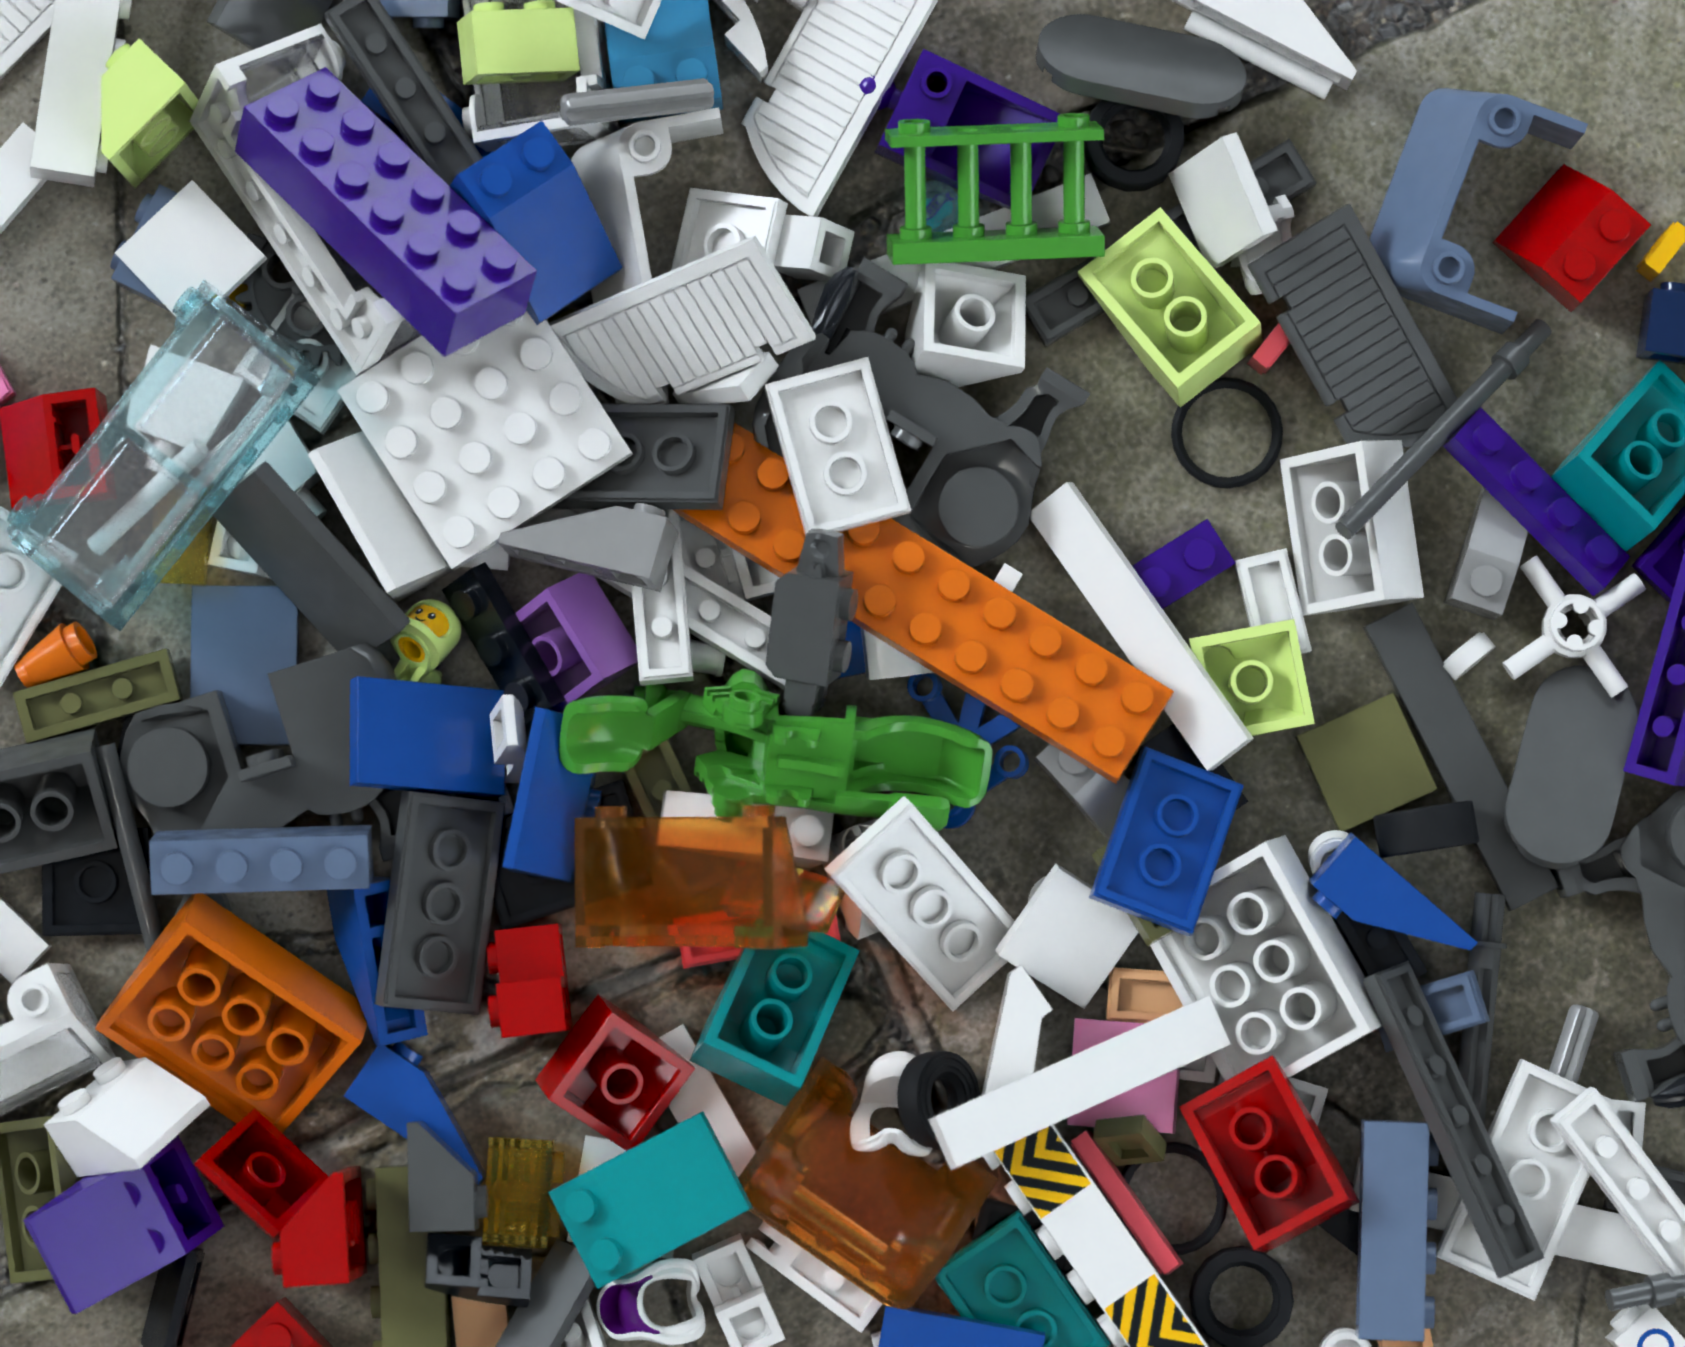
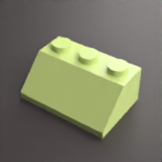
[101,38,199,188]

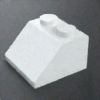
[44,1057,210,1177]

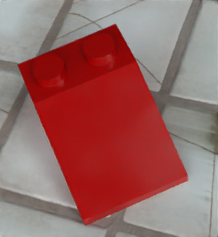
[1179,1055,1360,1253]

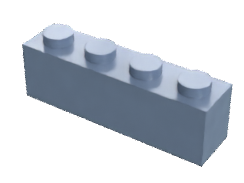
[149,825,374,895]
[1355,1119,1439,1342]

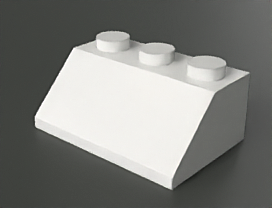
[307,431,453,602]
[1280,440,1424,616]

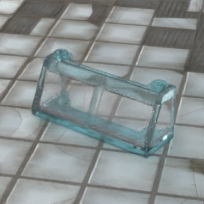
[7,279,321,631]

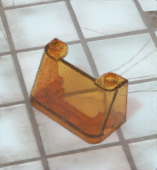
[575,805,809,949]
[738,1057,998,1310]

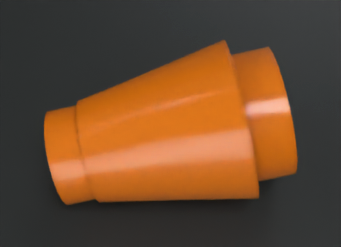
[14,621,97,688]

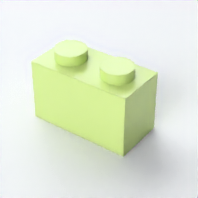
[457,0,580,85]

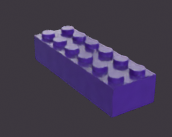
[235,67,537,357]

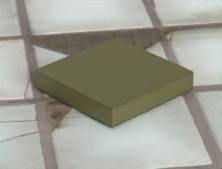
[1295,692,1437,831]

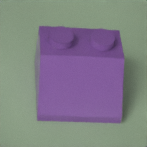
[515,573,638,713]

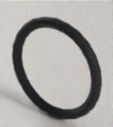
[1171,377,1283,489]
[1120,1142,1228,1255]

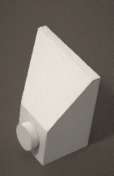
[905,263,1026,387]

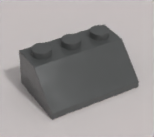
[0,728,119,874]

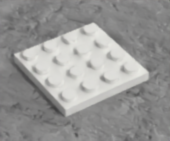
[337,311,633,571]

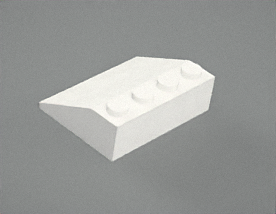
[1150,835,1383,1081]

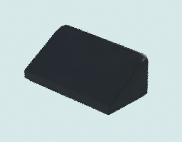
[141,1248,205,1347]

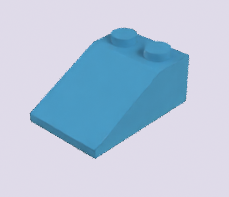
[604,0,724,124]

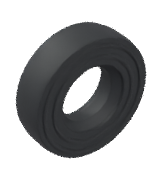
[897,1051,981,1148]

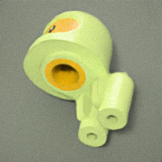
[390,599,461,684]

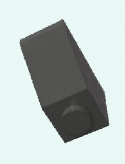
[407,1121,488,1232]

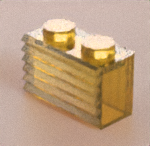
[482,1136,565,1249]

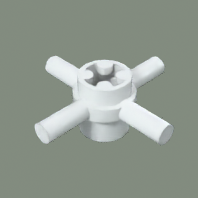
[1502,555,1646,698]

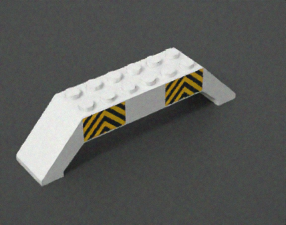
[981,965,1208,1347]

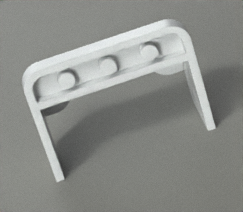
[571,107,723,304]

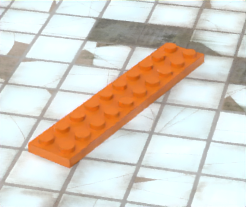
[672,422,1174,784]

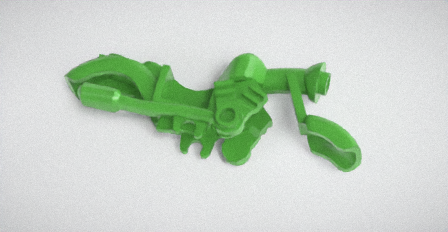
[559,668,993,831]

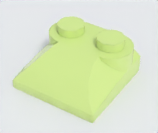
[1188,619,1315,736]

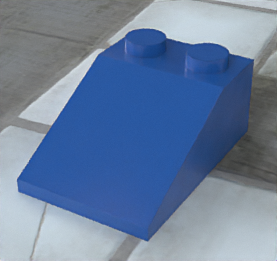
[450,120,622,325]

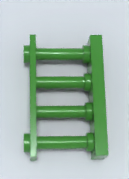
[885,113,1105,265]

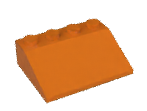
[95,893,367,1133]

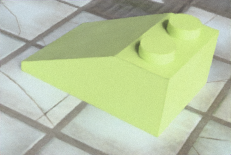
[1078,207,1263,408]

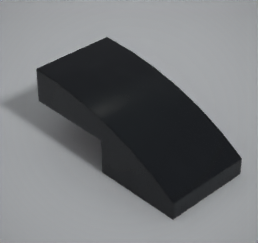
[424,1232,532,1307]

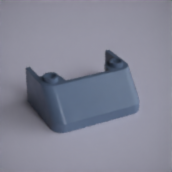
[1369,88,1588,334]

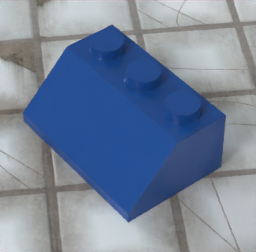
[502,707,602,884]

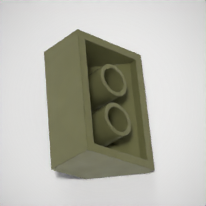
[0,1115,85,1283]

